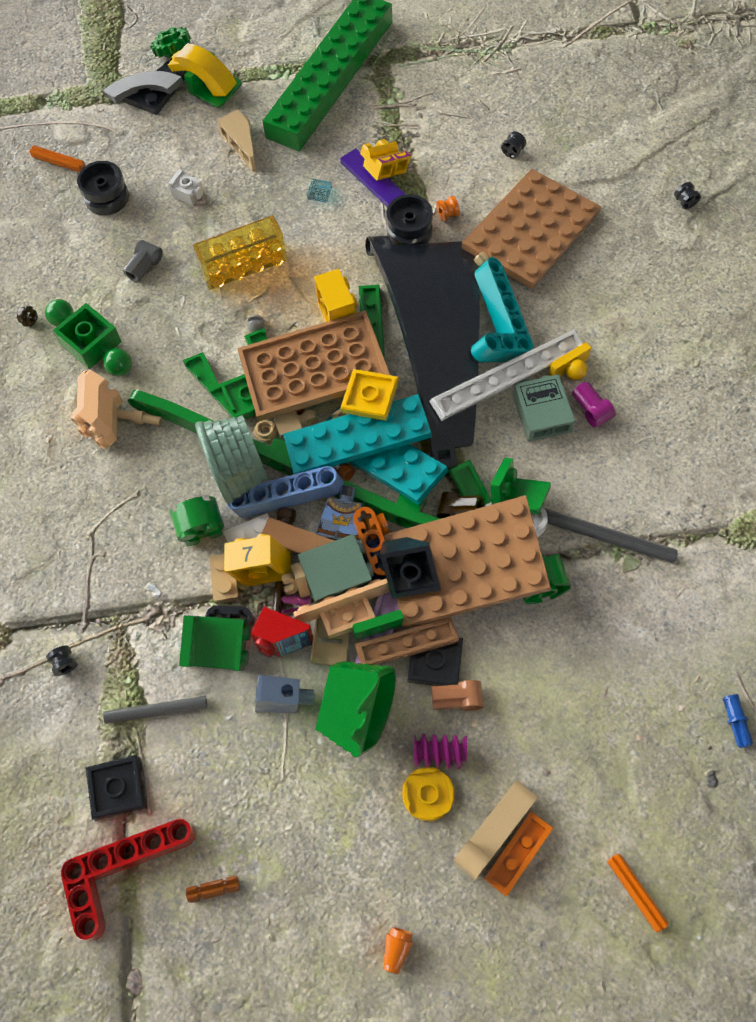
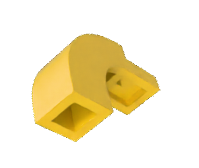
[168,44,237,96]

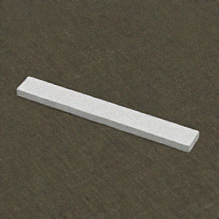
[429,330,583,421]

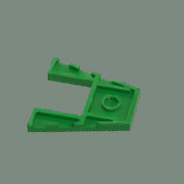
[183,328,267,419]

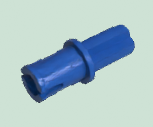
[722,694,753,748]

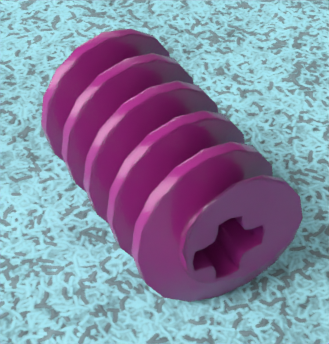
[413,733,467,770]

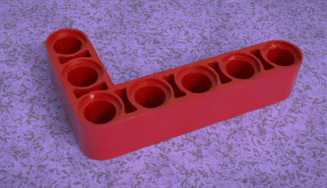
[61,819,196,941]

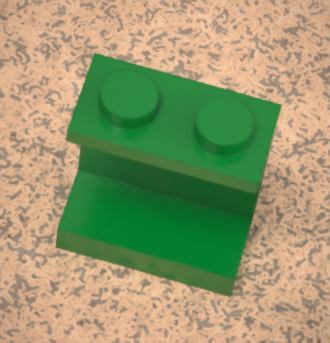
[179,615,251,671]

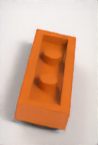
[484,812,553,897]

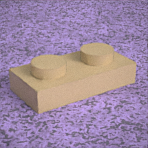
[209,553,239,604]

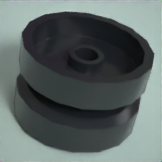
[77,161,129,215]
[386,194,433,245]

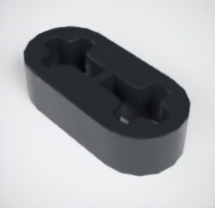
[205,605,254,626]

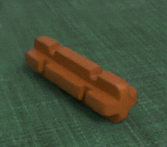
[186,875,240,903]

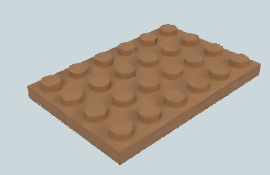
[461,169,601,289]
[237,310,390,422]
[384,495,551,629]

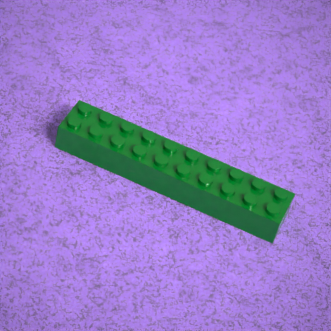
[262,0,393,152]

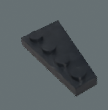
[123,58,188,115]

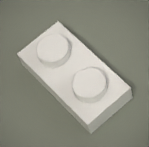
[223,513,269,543]

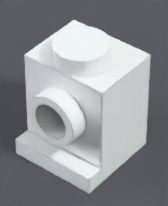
[168,169,204,206]

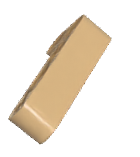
[453,780,538,881]

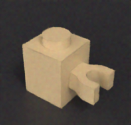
[273,410,316,441]

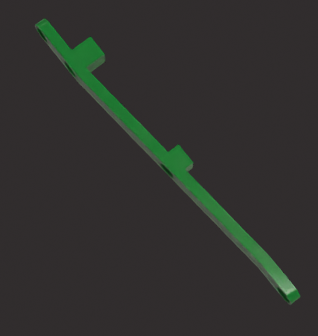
[127,390,439,528]

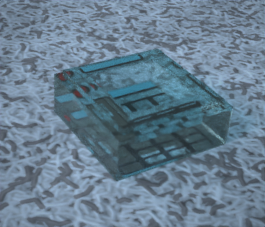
[307,179,332,203]

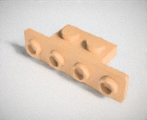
[294,579,390,639]

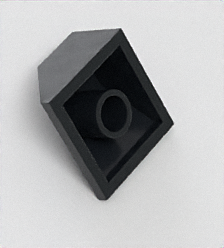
[380,537,441,599]

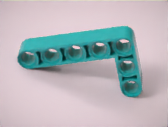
[471,257,534,363]

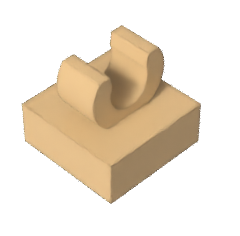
[281,562,310,598]

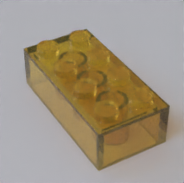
[193,215,287,290]

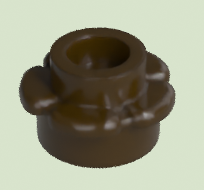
[17,306,38,327]

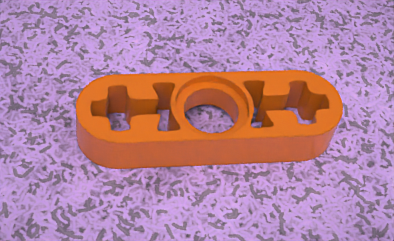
[353,507,385,576]

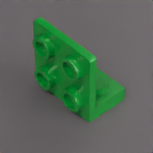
[184,51,242,108]
[490,458,551,514]

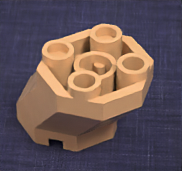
[70,370,123,449]

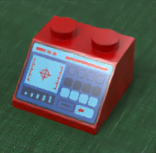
[250,607,313,658]

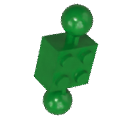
[45,299,132,377]

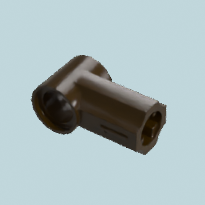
[436,492,485,519]

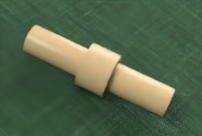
[117,409,162,426]

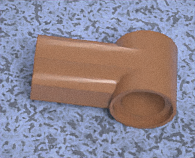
[432,680,484,711]

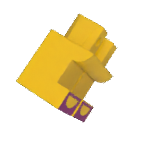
[360,139,411,181]

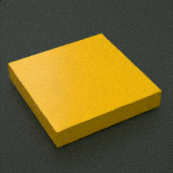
[340,369,399,421]

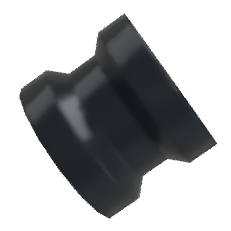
[501,131,527,158]
[674,182,701,209]
[46,645,78,676]

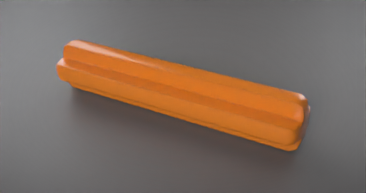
[30,145,86,172]
[608,853,669,932]

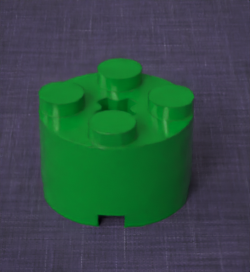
[170,496,224,546]
[523,553,571,604]

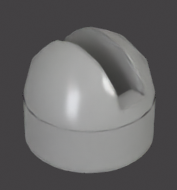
[247,314,265,333]

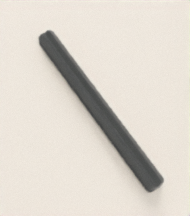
[543,507,678,563]

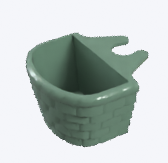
[195,415,268,503]

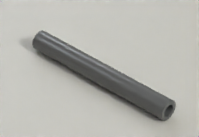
[103,696,208,724]

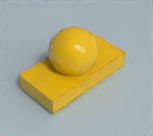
[548,342,591,381]

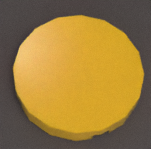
[402,767,455,822]

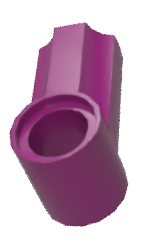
[572,381,616,428]

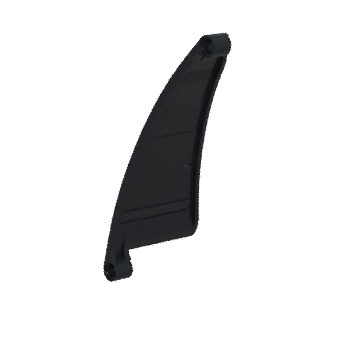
[365,235,480,477]

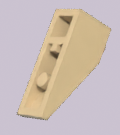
[217,109,256,171]

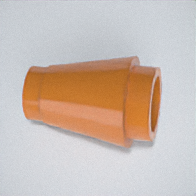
[383,927,413,974]

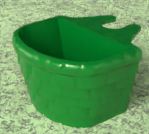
[315,661,396,757]

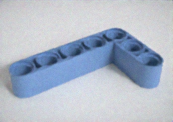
[227,466,344,518]

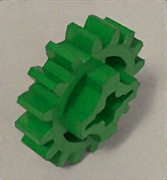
[150,27,192,58]

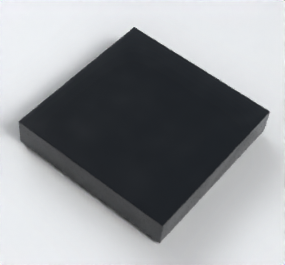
[407,637,463,686]
[85,755,146,821]

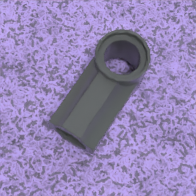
[123,240,163,283]

